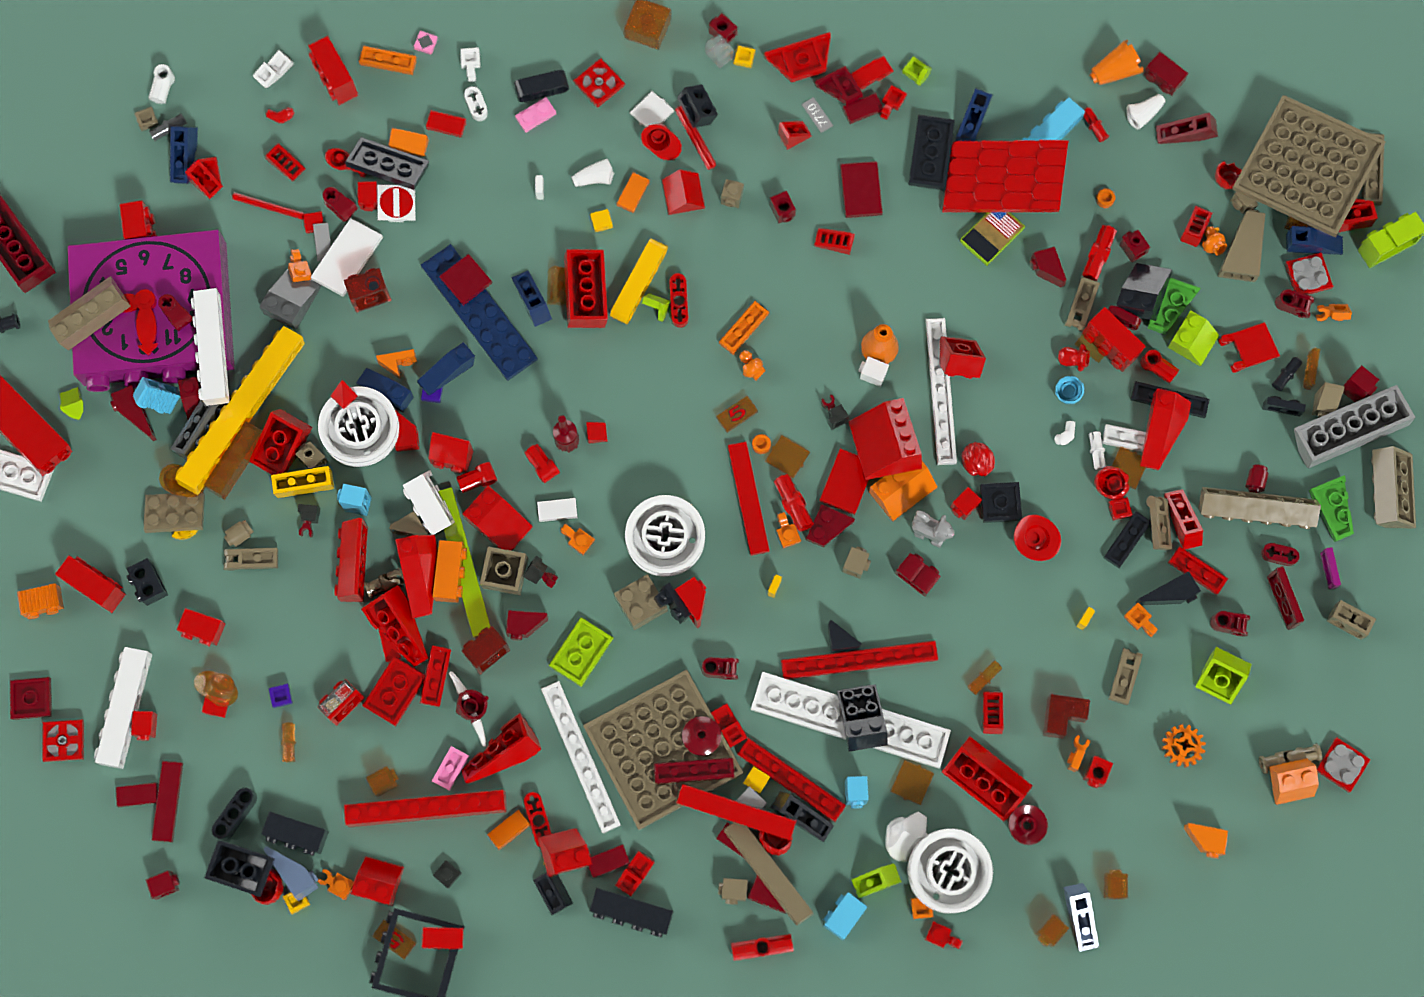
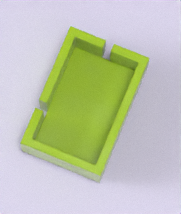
[1358,212,1424,269]

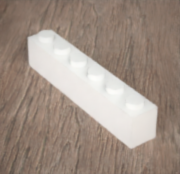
[191,288,230,406]
[94,647,152,769]

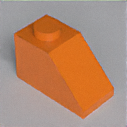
[1184,823,1228,859]

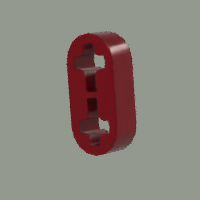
[1108,305,1142,331]
[1261,543,1299,566]

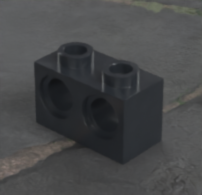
[677,84,718,128]
[126,558,168,606]

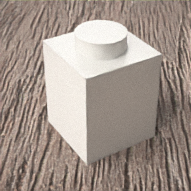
[858,357,889,387]

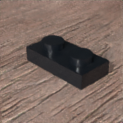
[1262,396,1306,417]

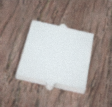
[630,91,674,127]

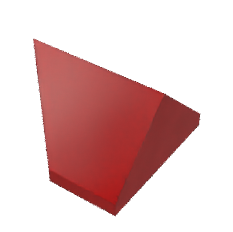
[185,157,223,199]

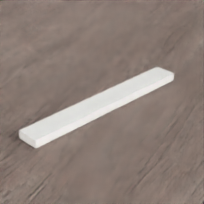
[926,318,957,465]
[541,681,621,833]

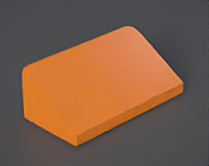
[389,128,429,157]
[487,810,531,850]

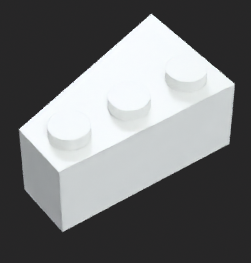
[403,470,455,535]

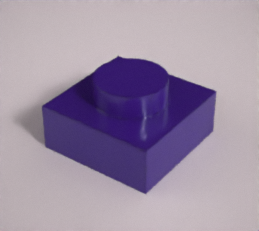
[421,387,443,403]
[269,684,293,708]

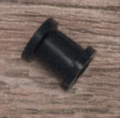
[0,313,21,333]

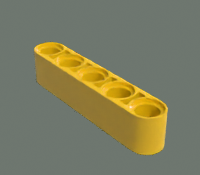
[610,238,668,324]

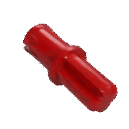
[1083,107,1109,143]

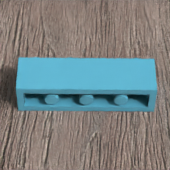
[1022,97,1085,141]

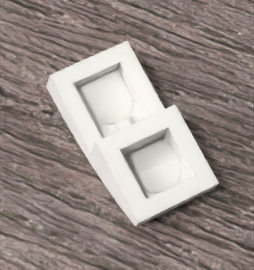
[253,50,294,88]

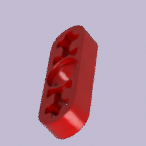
[670,273,688,328]
[524,792,552,848]

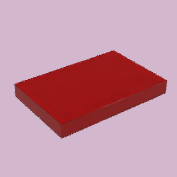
[820,448,869,515]
[362,656,425,727]

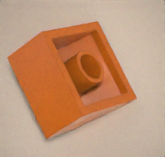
[1269,758,1319,805]

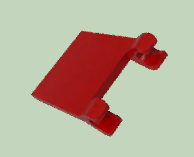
[1218,322,1280,373]

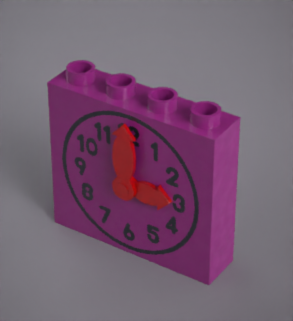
[67,230,235,392]

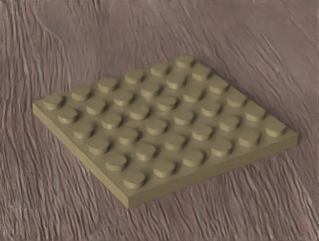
[1232,95,1386,238]
[583,670,743,830]

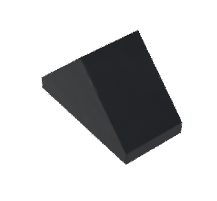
[828,620,862,653]

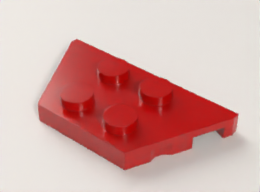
[764,32,831,82]

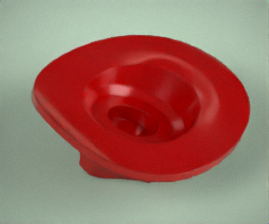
[1014,515,1061,561]

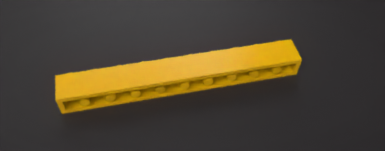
[175,326,305,495]

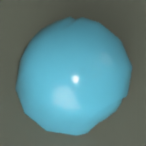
[1055,376,1084,404]

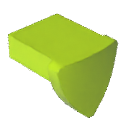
[902,56,932,86]
[642,293,670,322]
[60,387,83,420]

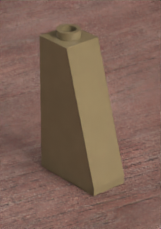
[1218,210,1265,282]

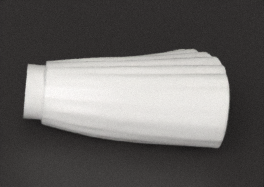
[1127,94,1165,130]
[571,159,614,187]

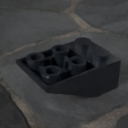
[837,684,888,752]

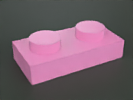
[515,97,556,133]
[432,746,469,791]

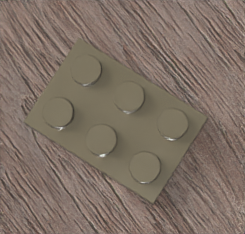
[144,492,205,533]

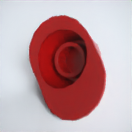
[641,123,682,161]

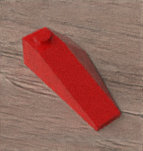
[1140,389,1191,470]
[395,535,438,619]
[361,585,428,667]
[461,713,541,784]

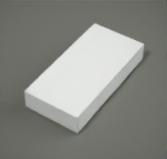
[537,498,578,522]

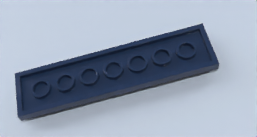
[420,244,538,381]

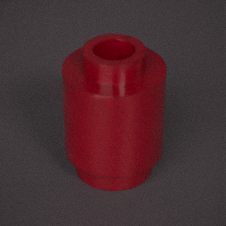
[1245,464,1269,493]

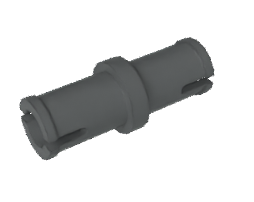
[149,113,187,141]

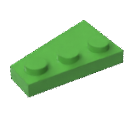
[1147,278,1201,334]
[1309,475,1354,542]

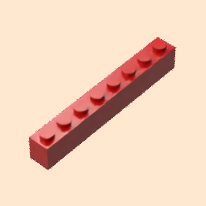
[344,790,507,827]

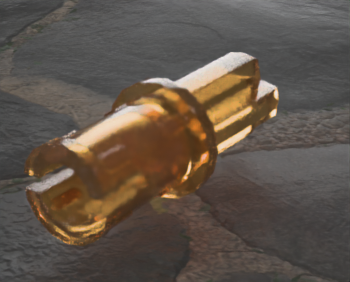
[967,661,1002,695]
[281,722,297,762]

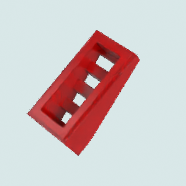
[265,143,306,182]
[1180,206,1213,247]
[814,228,855,255]
[983,692,1004,734]

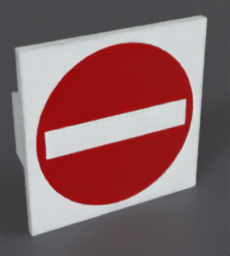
[377,185,415,222]

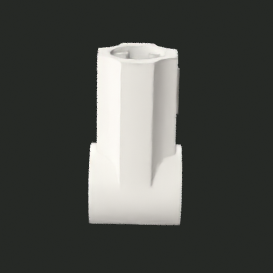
[149,64,175,104]

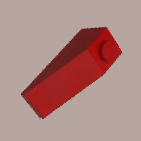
[1164,489,1203,550]

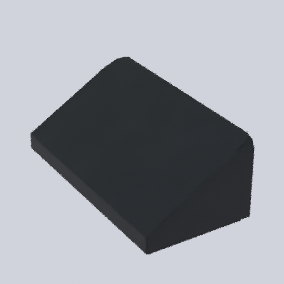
[533,872,573,915]

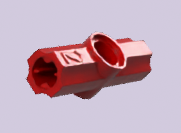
[1082,225,1117,281]
[774,474,814,532]
[731,934,794,961]

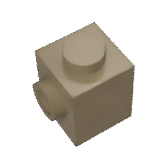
[721,179,744,209]
[1231,192,1259,214]
[296,441,328,469]
[842,547,871,579]
[718,878,748,905]

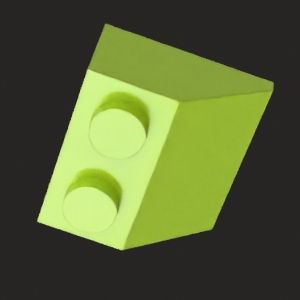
[1168,310,1219,366]
[1195,647,1252,705]

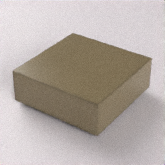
[134,107,159,131]

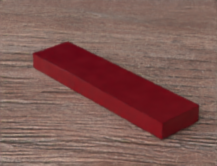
[654,757,735,784]
[152,761,184,843]

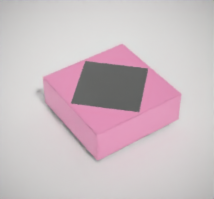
[414,31,438,55]

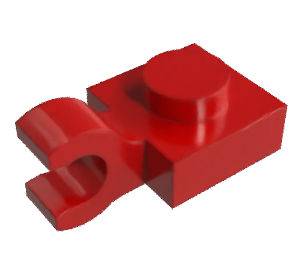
[880,85,907,120]
[925,921,963,949]

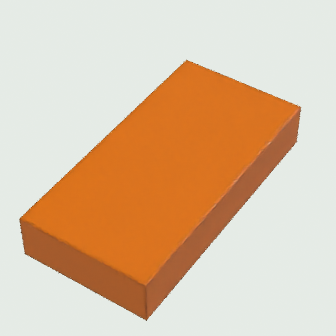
[617,172,650,213]

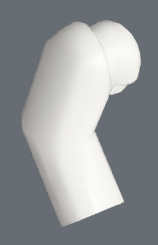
[1054,421,1075,445]

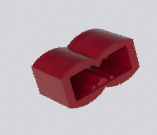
[895,553,941,597]

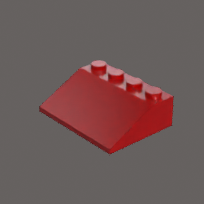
[848,398,922,480]

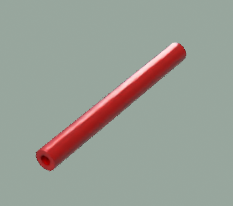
[232,192,305,220]

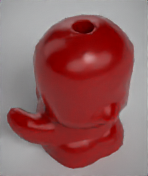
[1058,344,1090,372]

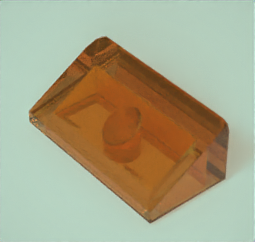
[547,266,566,305]

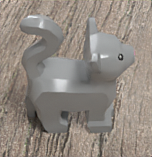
[911,511,955,548]

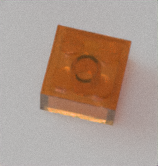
[624,0,672,50]

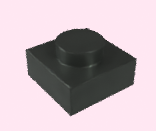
[433,860,462,889]

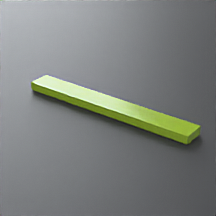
[438,487,492,638]

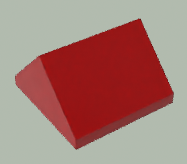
[662,169,705,215]

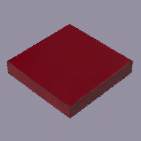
[439,254,492,306]
[10,677,52,720]

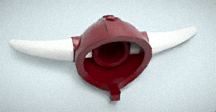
[449,671,489,747]

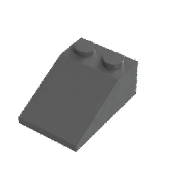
[259,269,322,330]

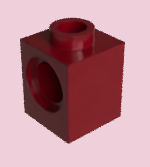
[709,13,738,47]
[769,190,796,223]
[145,870,180,900]

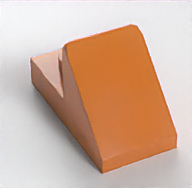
[376,349,417,379]

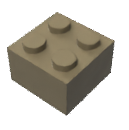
[480,547,528,595]
[614,574,668,631]

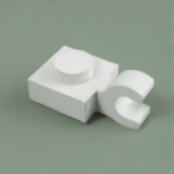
[461,48,480,82]

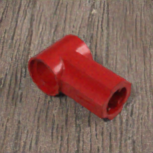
[1140,350,1179,383]
[524,443,560,484]
[456,462,497,493]

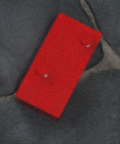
[564,249,608,328]

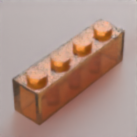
[204,421,262,500]

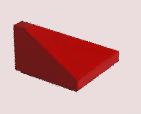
[331,380,358,409]

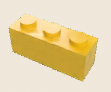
[271,466,335,498]

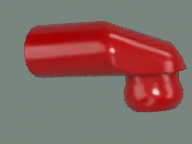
[266,107,294,124]

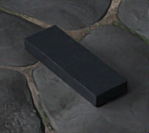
[1103,511,1151,568]

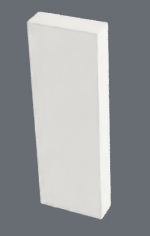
[1102,424,1146,452]

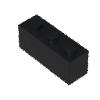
[261,811,329,856]

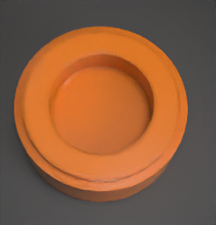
[1096,189,1115,208]
[752,434,771,454]

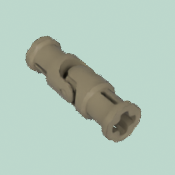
[363,567,405,598]
[1259,743,1322,774]

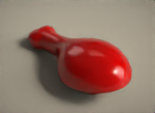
[325,148,367,178]

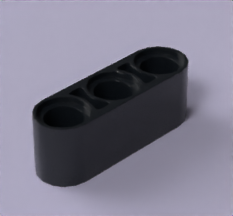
[514,70,569,102]
[211,788,257,841]

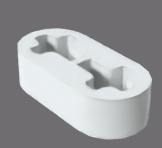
[464,87,488,121]

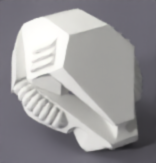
[885,811,928,862]

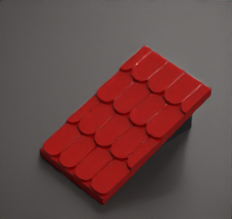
[942,140,1069,212]

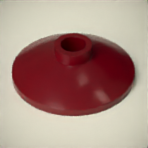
[682,716,721,756]
[1008,805,1048,845]

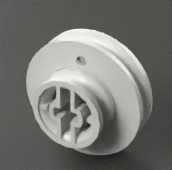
[318,387,399,467]
[625,495,705,577]
[908,829,993,913]

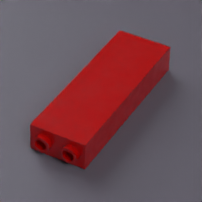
[0,375,73,476]

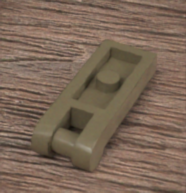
[1065,277,1100,332]
[1146,496,1172,550]
[224,548,278,571]
[1108,648,1143,705]

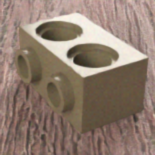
[1326,600,1376,640]

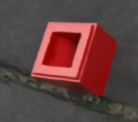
[586,422,608,444]
[202,694,230,718]

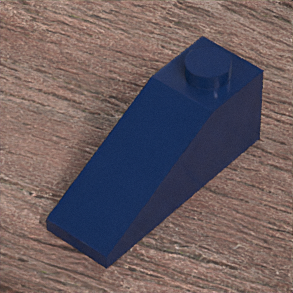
[955,88,994,141]
[170,126,198,184]
[512,271,552,327]
[417,342,475,396]
[356,368,414,412]

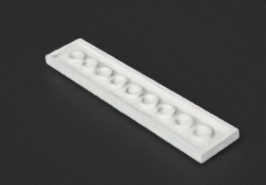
[751,672,951,769]

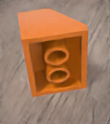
[869,461,938,522]

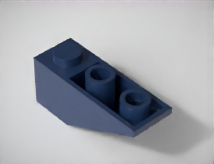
[1286,226,1343,255]

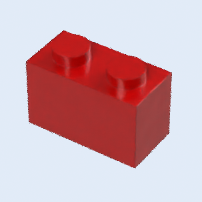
[176,608,225,647]

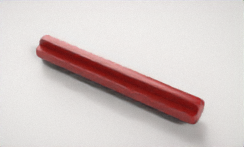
[676,106,716,170]

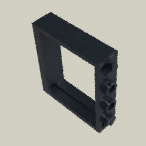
[369,908,465,997]

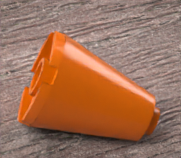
[1090,40,1144,85]
[861,324,899,364]

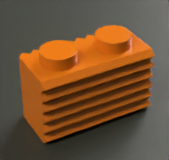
[17,583,64,619]

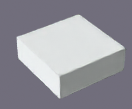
[535,175,544,200]

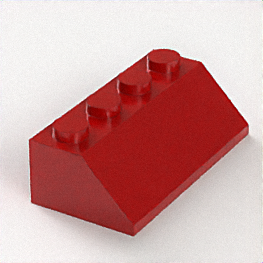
[335,518,368,602]
[942,736,1033,822]

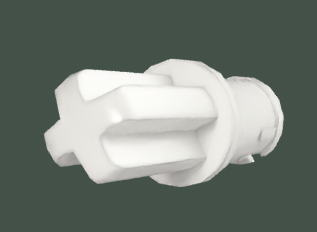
[1089,432,1106,470]

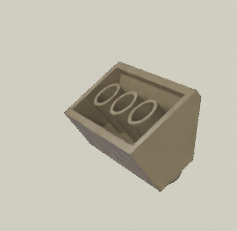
[48,276,131,351]
[1371,446,1416,529]

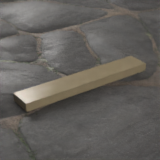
[724,822,813,926]

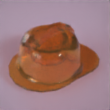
[159,464,206,498]
[194,671,238,706]

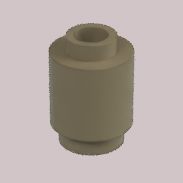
[224,520,254,547]

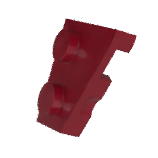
[815,66,863,105]
[806,504,855,548]

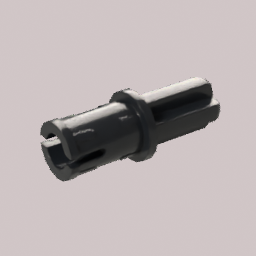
[1272,357,1303,391]

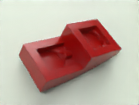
[851,56,894,90]
[710,703,747,748]
[615,850,655,897]

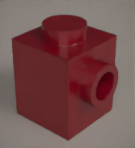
[1120,230,1151,263]

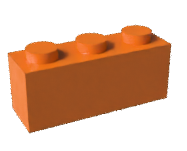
[433,540,467,603]

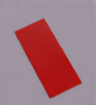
[378,628,401,662]

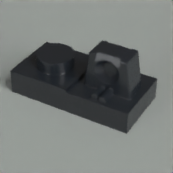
[654,582,691,624]

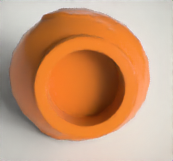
[1202,226,1227,256]
[739,350,766,381]

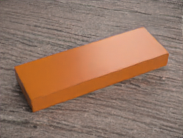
[359,46,417,75]
[719,301,769,355]

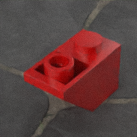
[394,410,420,452]

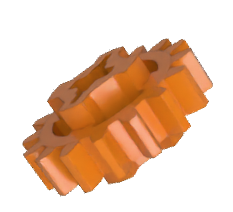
[1161,724,1206,768]

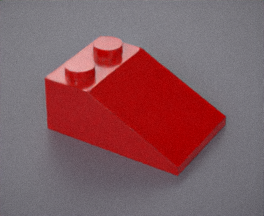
[249,409,312,475]
[463,486,533,551]

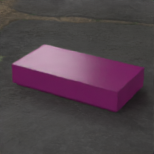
[1320,547,1341,590]

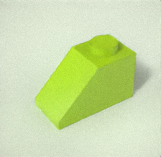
[852,863,901,899]

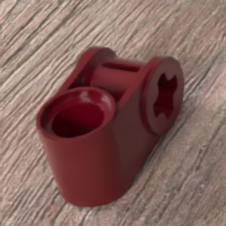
[322,187,358,222]
[1275,289,1315,318]
[158,294,193,332]
[1210,611,1250,637]
[701,657,739,680]

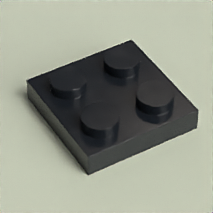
[980,482,1022,523]

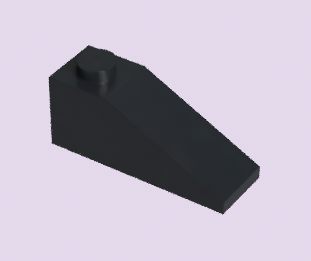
[1136,571,1201,605]
[770,791,834,842]

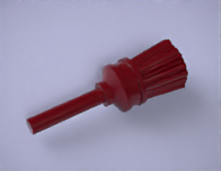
[553,415,579,453]

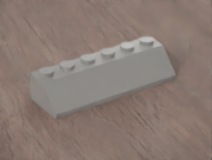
[1294,385,1415,468]

